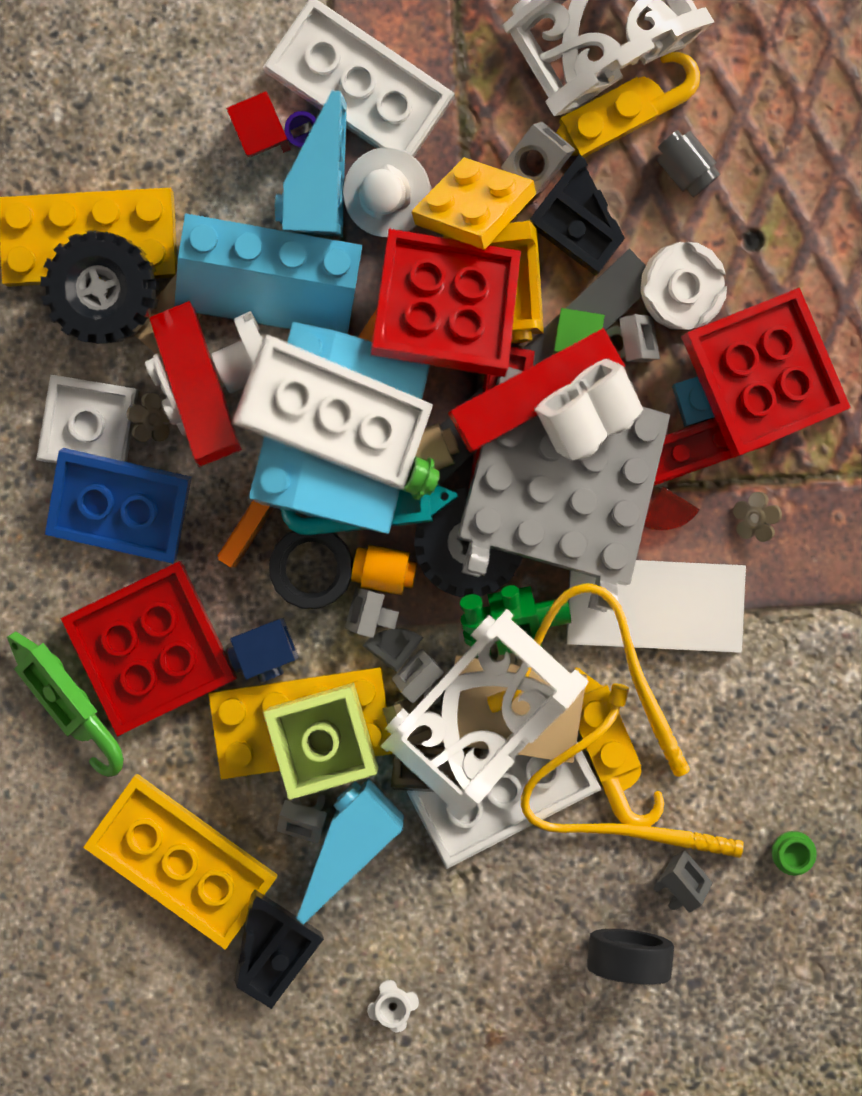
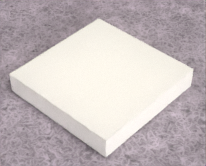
[36,375,139,464]

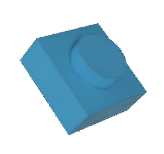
[672,377,715,427]

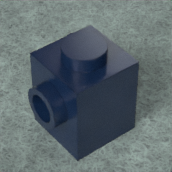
[227,618,299,683]

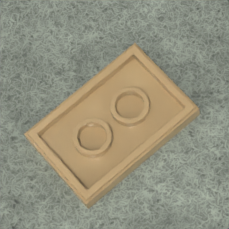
[442,654,587,763]

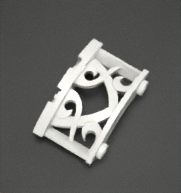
[502,0,714,116]
[381,609,589,821]

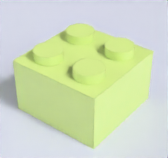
[264,683,379,800]

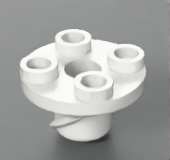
[343,147,432,237]

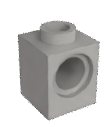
[501,122,575,194]

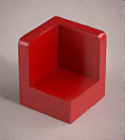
[226,91,291,157]

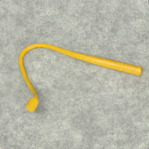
[487,584,690,777]
[520,683,743,858]

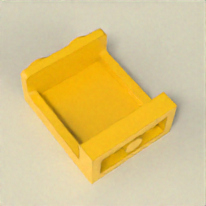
[443,221,544,343]

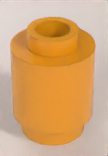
[351,545,417,595]

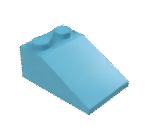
[275,91,347,236]
[297,778,405,924]

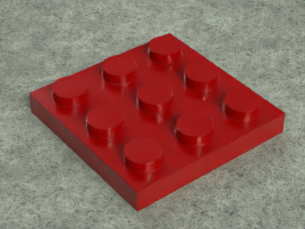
[370,229,521,377]
[681,287,851,458]
[60,561,237,737]

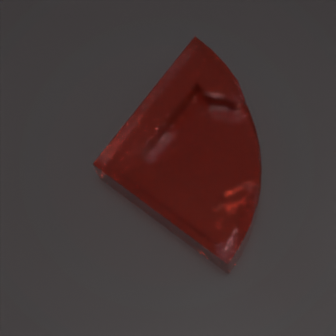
[644,487,700,530]

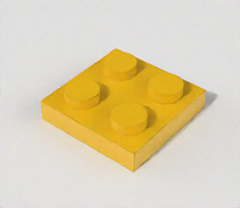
[411,157,536,250]

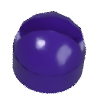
[284,111,317,148]

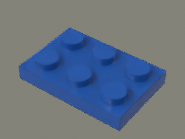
[45,448,192,564]

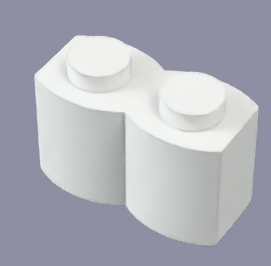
[535,359,643,461]

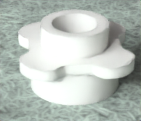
[367,980,419,1032]

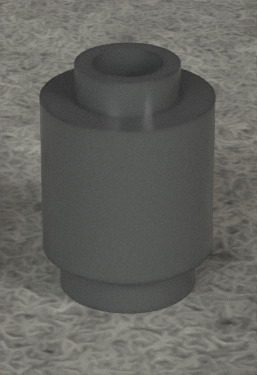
[657,130,720,198]

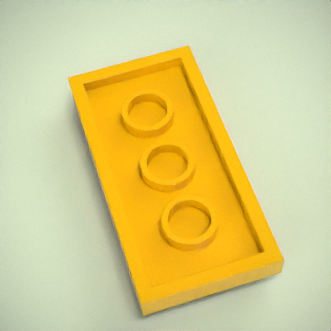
[0,187,178,287]
[208,666,393,780]
[83,774,278,950]

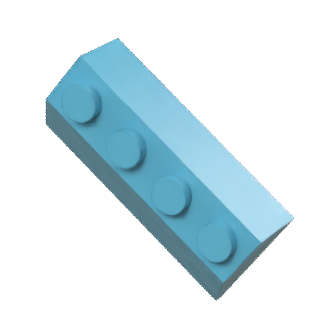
[174,213,362,335]

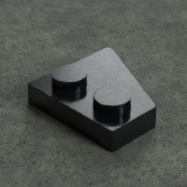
[234,890,324,1009]

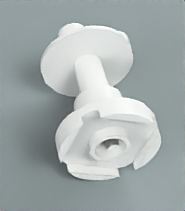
[145,311,263,436]

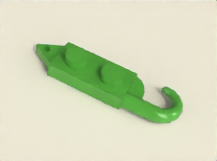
[7,631,124,777]

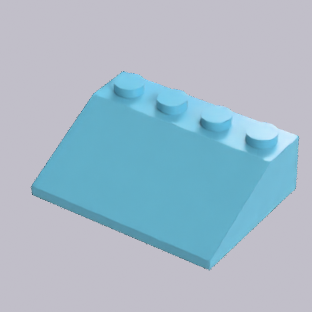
[249,322,430,534]

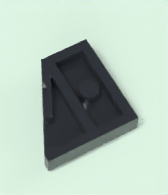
[529,154,625,277]

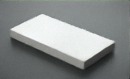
[263,0,455,157]
[232,335,433,490]
[566,560,746,653]
[407,742,602,869]

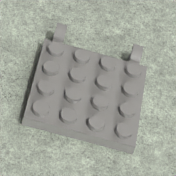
[457,367,670,612]

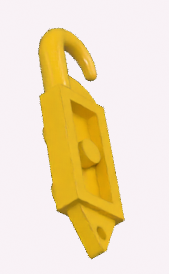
[556,52,700,158]
[574,667,664,826]

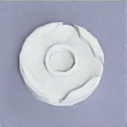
[641,242,727,330]

